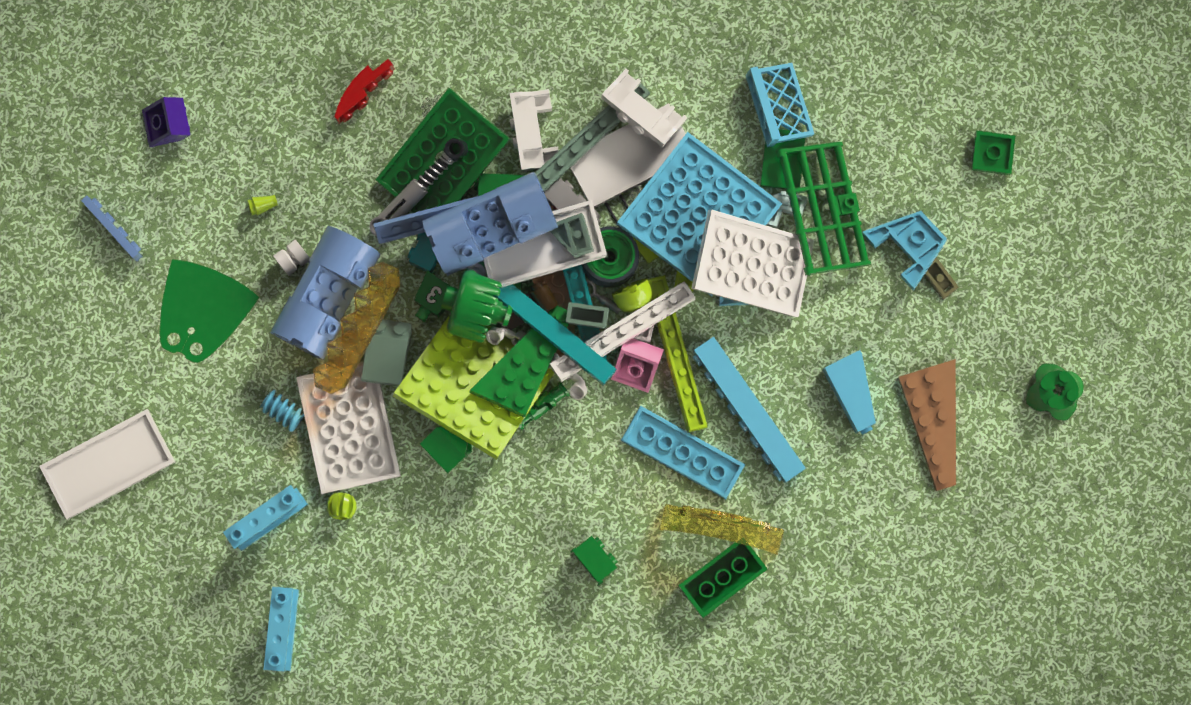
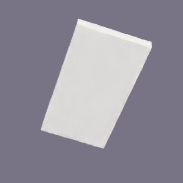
[570,104,686,208]
[484,200,608,288]
[39,409,175,520]

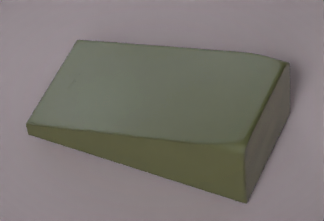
[924,257,959,299]

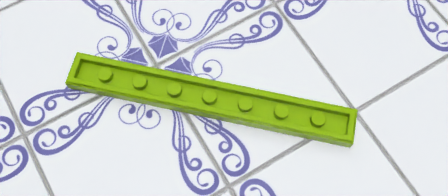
[647,275,708,433]

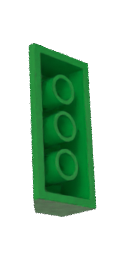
[677,536,768,618]

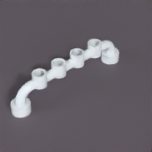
[486,327,587,400]

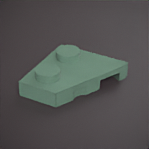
[550,213,594,258]

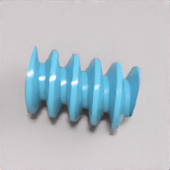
[260,389,304,432]

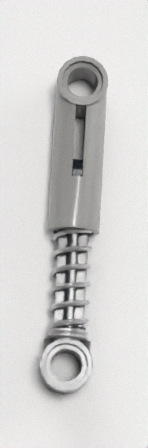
[369,139,468,236]

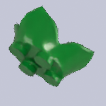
[1026,363,1084,421]

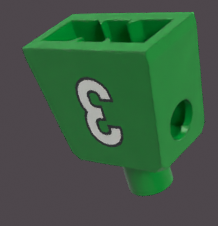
[414,271,450,322]

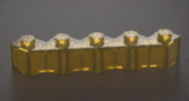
[313,262,400,394]

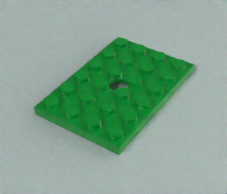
[375,88,510,213]

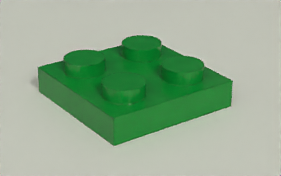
[971,131,1016,175]

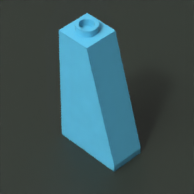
[823,350,876,435]

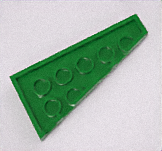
[469,305,569,418]

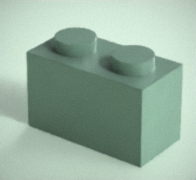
[566,302,609,329]

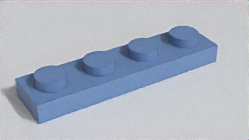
[81,196,143,261]

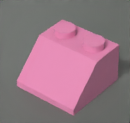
[611,338,664,393]

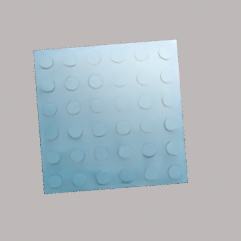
[616,132,782,296]

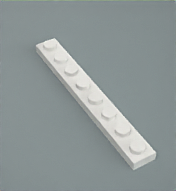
[550,282,695,382]

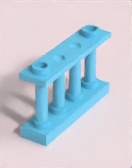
[223,485,308,551]
[263,587,299,671]

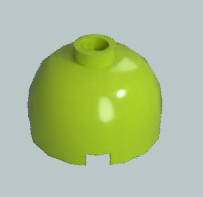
[612,278,652,313]

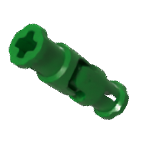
[519,381,570,430]

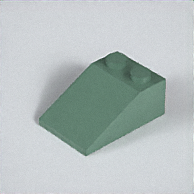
[361,318,412,387]

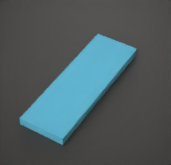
[621,406,745,500]

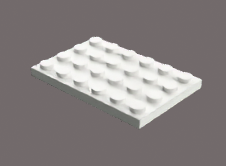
[691,210,814,317]
[296,362,401,495]

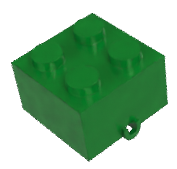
[570,536,618,586]

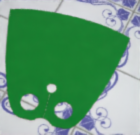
[160,259,259,363]

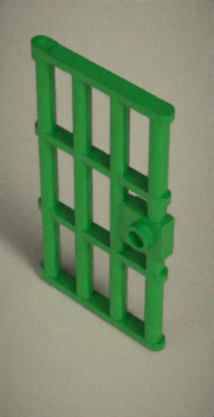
[776,142,872,276]

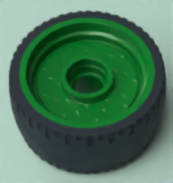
[582,226,639,287]

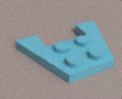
[862,211,947,291]

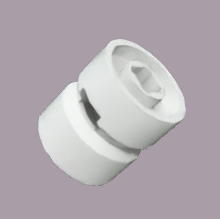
[273,239,310,276]

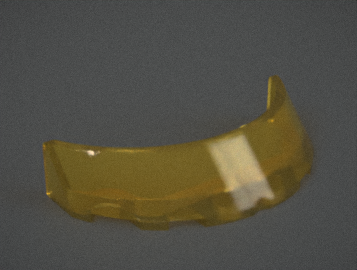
[660,504,784,555]

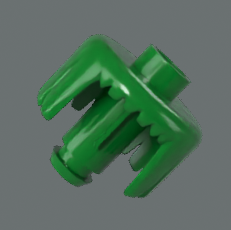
[441,269,513,343]

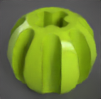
[326,493,357,520]

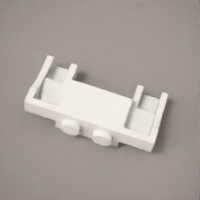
[601,69,687,147]
[510,89,558,172]

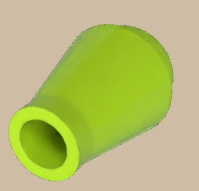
[247,195,278,216]

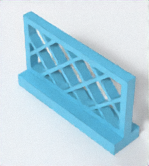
[746,63,814,147]

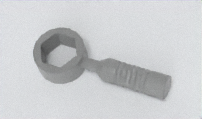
[586,280,620,314]

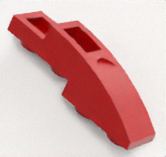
[334,59,395,124]

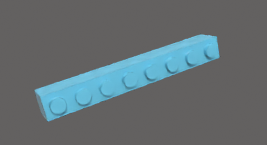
[693,337,806,483]

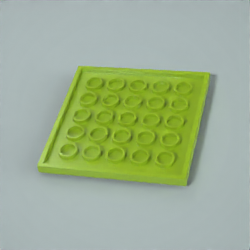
[393,315,555,460]

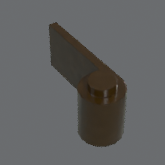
[500,282,558,330]

